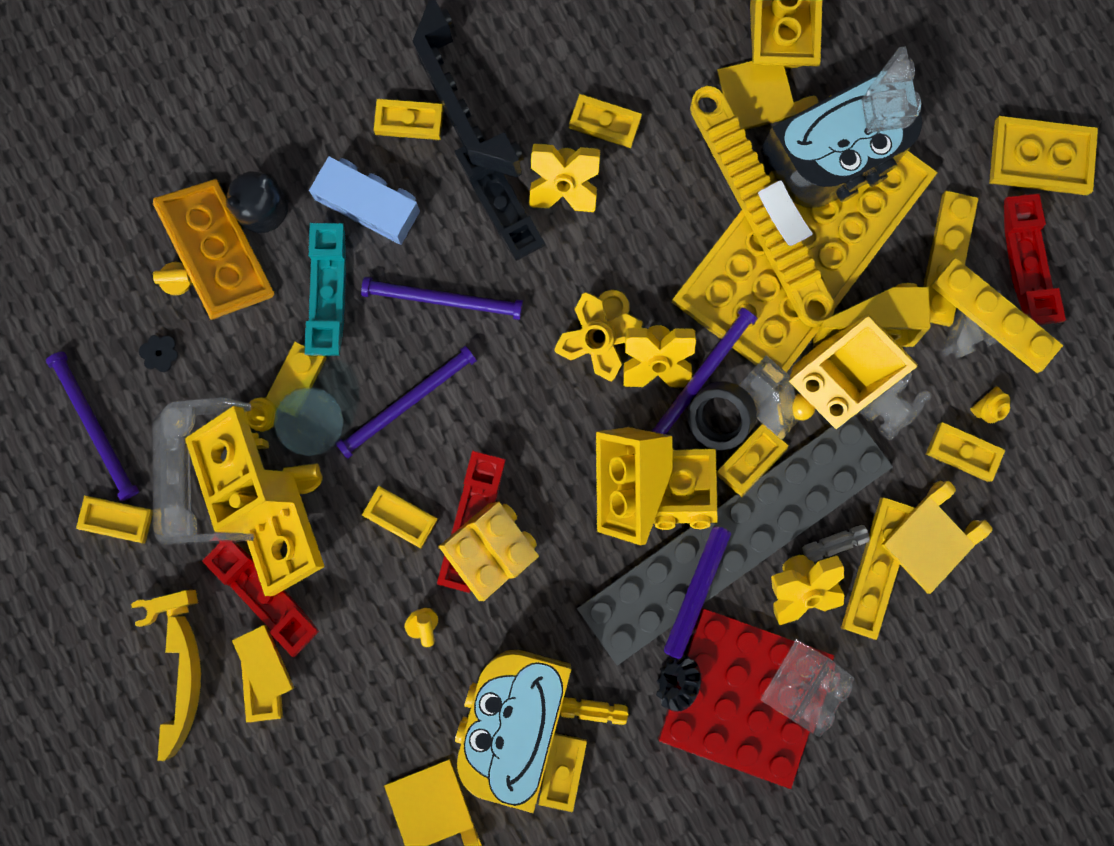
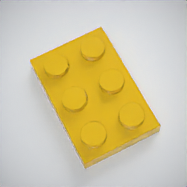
[989,116,1098,195]

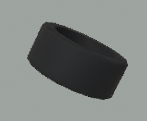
[687,381,757,450]

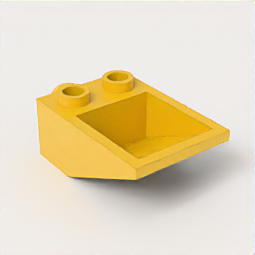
[788,314,918,429]

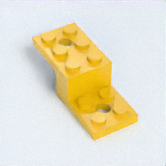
[185,406,325,596]

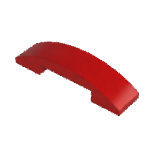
[1004,194,1066,325]
[437,451,506,593]
[202,536,319,657]

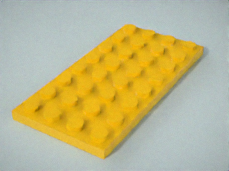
[672,95,938,382]

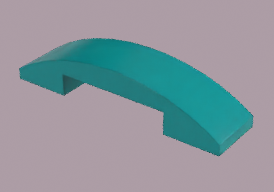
[304,223,346,356]

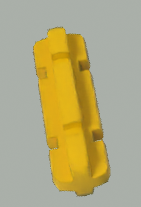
[560,697,628,725]

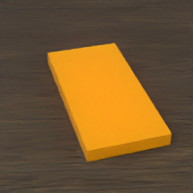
[153,179,274,320]

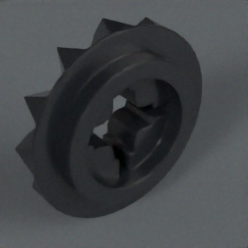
[655,655,701,712]

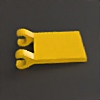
[717,61,819,130]
[881,481,993,594]
[384,759,482,846]

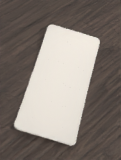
[758,181,813,246]

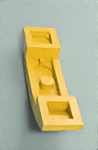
[157,616,201,761]

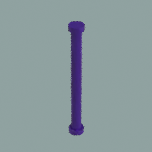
[361,277,523,320]
[651,307,758,434]
[336,346,477,459]
[46,352,140,501]

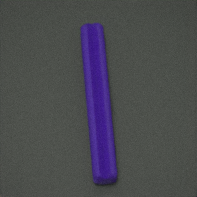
[664,526,731,659]

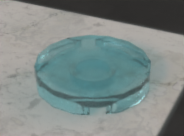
[274,388,343,456]

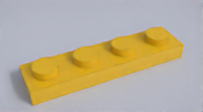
[923,191,978,327]
[930,257,1063,373]
[841,497,915,640]

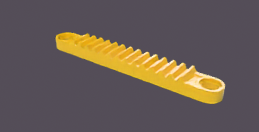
[690,86,835,327]

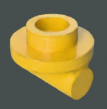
[153,262,192,296]
[970,387,1010,423]
[283,463,322,494]
[404,608,438,647]

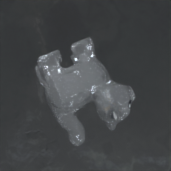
[858,372,932,441]

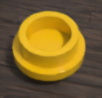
[244,397,278,432]

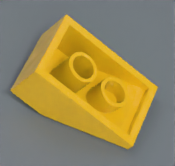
[750,0,822,66]
[813,283,930,347]
[596,427,673,545]

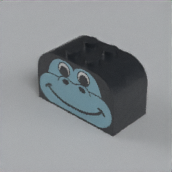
[760,64,922,208]

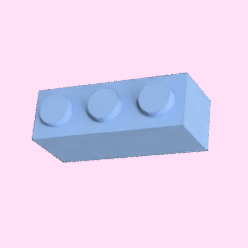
[309,156,420,245]

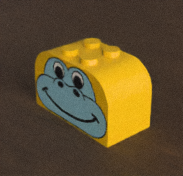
[455,650,571,813]

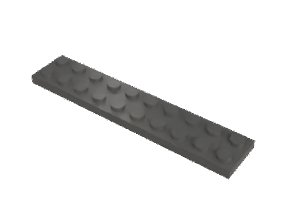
[577,415,893,666]

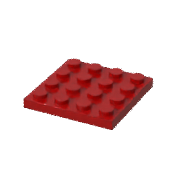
[658,608,835,789]

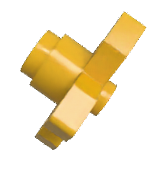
[529,144,600,212]
[554,292,643,381]
[623,325,696,388]
[771,555,844,625]

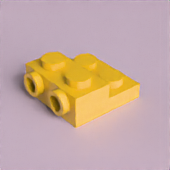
[653,449,718,530]
[438,502,539,601]

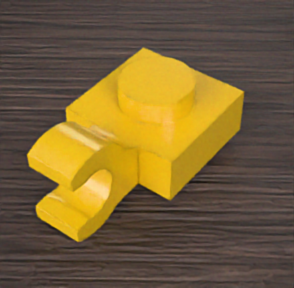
[131,590,198,627]

